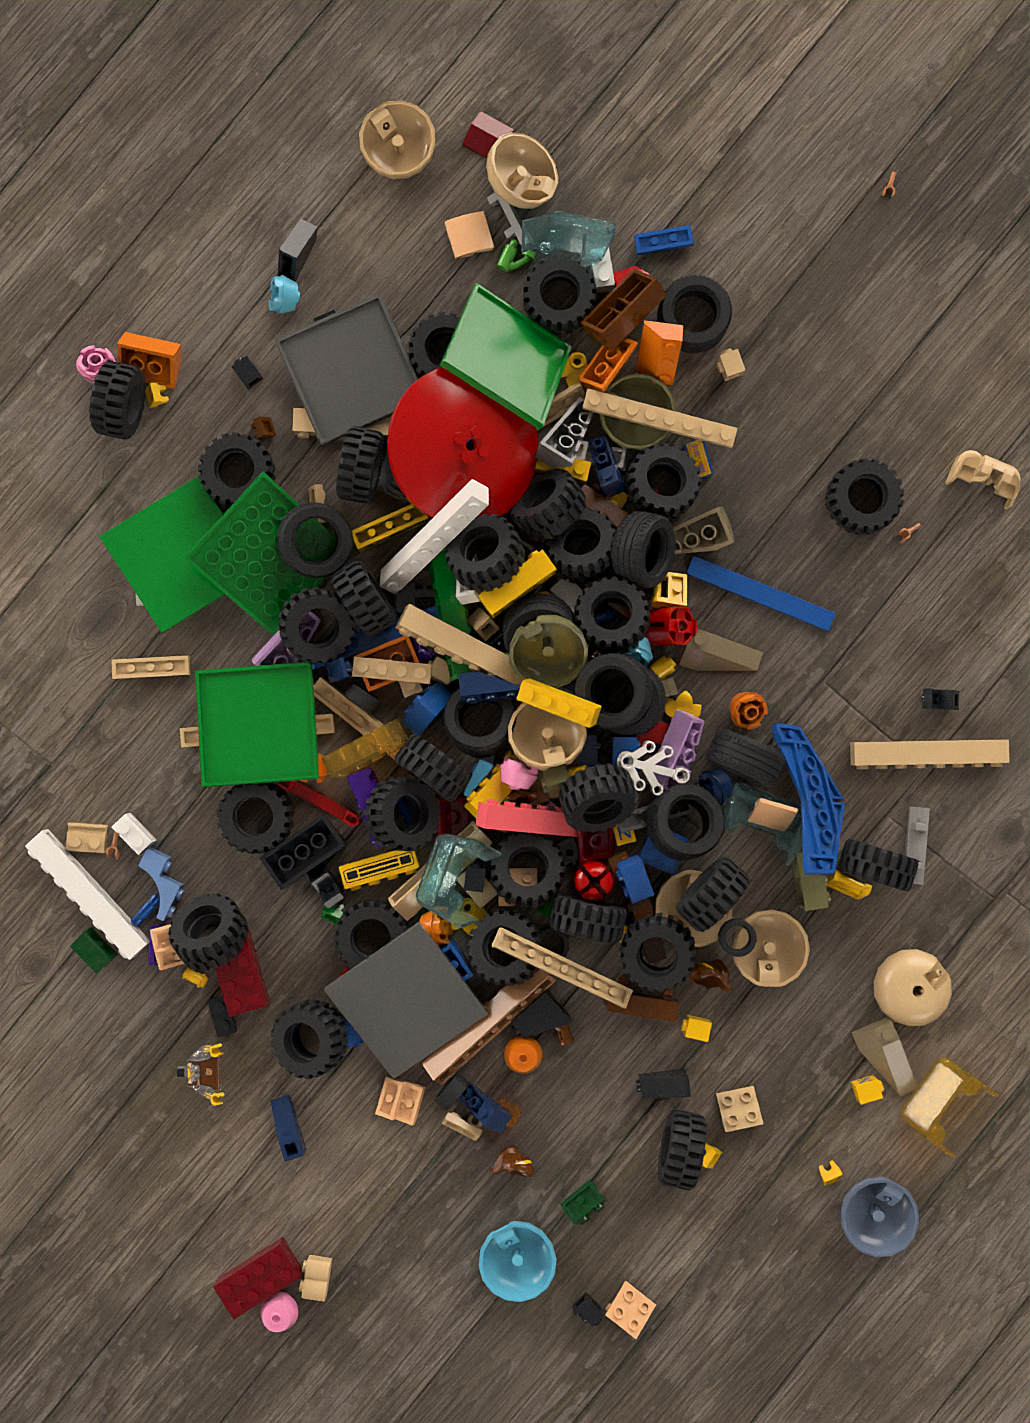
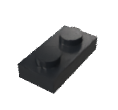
[207,995,237,1038]

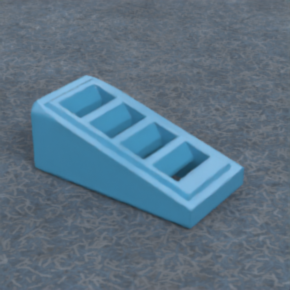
[464,759,494,796]

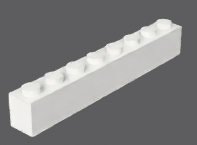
[380,479,489,594]
[25,829,149,960]

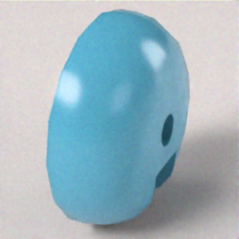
[479,1221,556,1302]

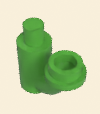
[496,239,536,272]

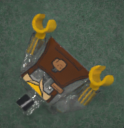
[177,1043,224,1106]

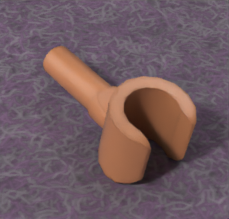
[882,172,896,198]
[895,523,921,543]
[106,831,120,860]

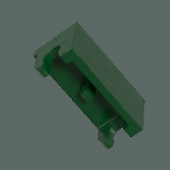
[70,927,118,974]

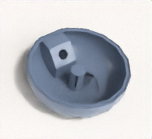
[840,1177,919,1257]

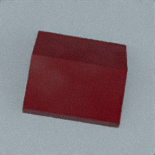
[462,111,514,159]
[436,797,473,838]
[577,827,614,863]

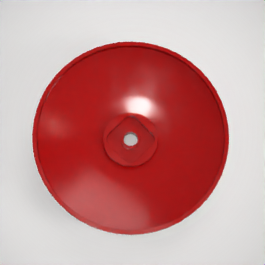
[387,367,538,518]

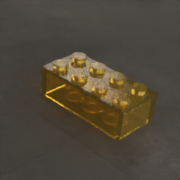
[321,718,408,779]

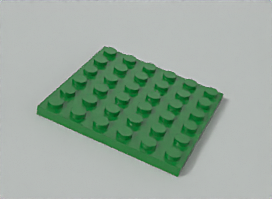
[184,471,336,635]

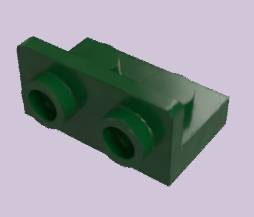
[560,1180,607,1225]

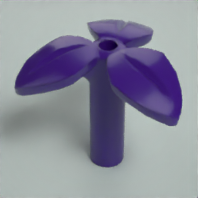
[410,636,438,664]

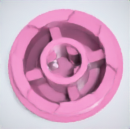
[76,345,116,384]
[501,757,538,791]
[260,1291,299,1332]

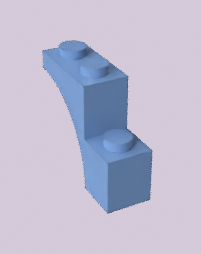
[139,847,184,921]

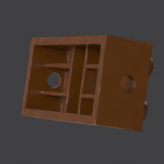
[581,269,667,350]

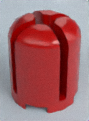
[645,606,697,646]
[573,860,613,901]

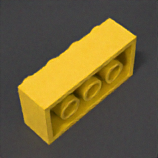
[478,549,556,618]

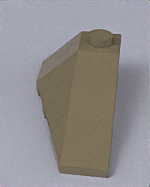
[673,507,734,554]
[679,629,763,671]
[851,1017,918,1096]

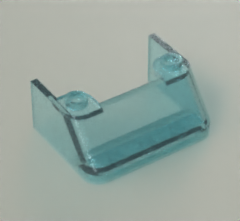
[521,211,616,267]
[720,782,802,866]
[416,834,502,928]

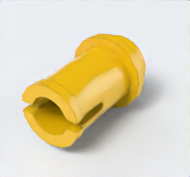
[182,967,209,988]

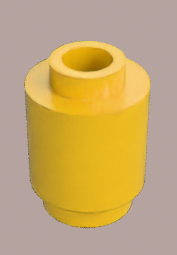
[650,656,676,681]

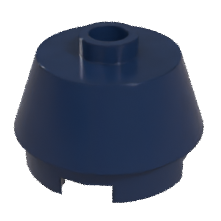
[696,770,733,806]

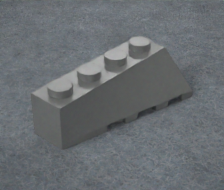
[535,397,594,468]

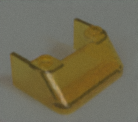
[901,1057,999,1158]

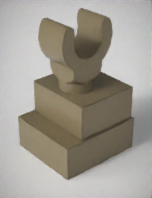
[661,677,679,697]

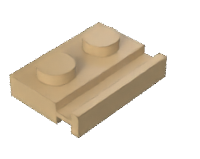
[66,822,108,853]

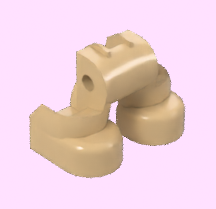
[945,450,1021,509]

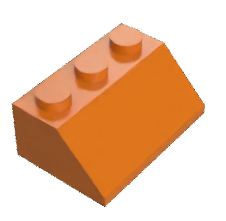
[636,320,683,386]
[117,332,181,389]
[578,338,638,393]
[354,636,420,692]

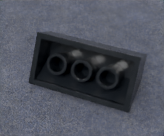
[260,814,348,890]

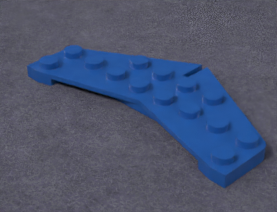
[771,723,845,876]

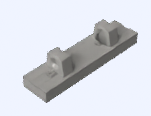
[487,178,533,249]
[905,806,930,885]

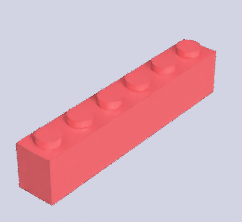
[476,799,578,837]

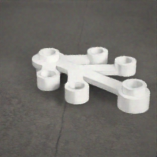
[617,741,690,795]

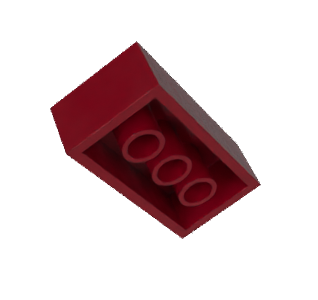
[215,928,270,1017]
[213,1237,302,1320]

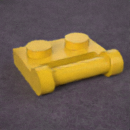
[651,572,687,608]
[825,869,872,900]

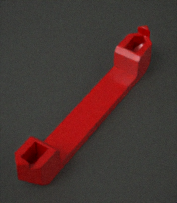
[277,781,361,827]

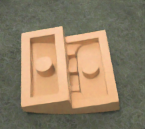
[444,211,494,259]
[747,798,798,832]
[150,924,184,970]
[375,1076,426,1126]

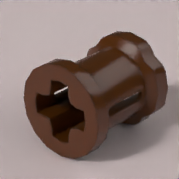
[553,1023,575,1045]

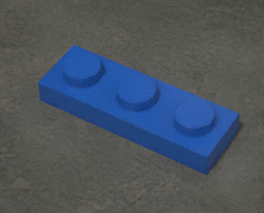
[634,225,694,256]

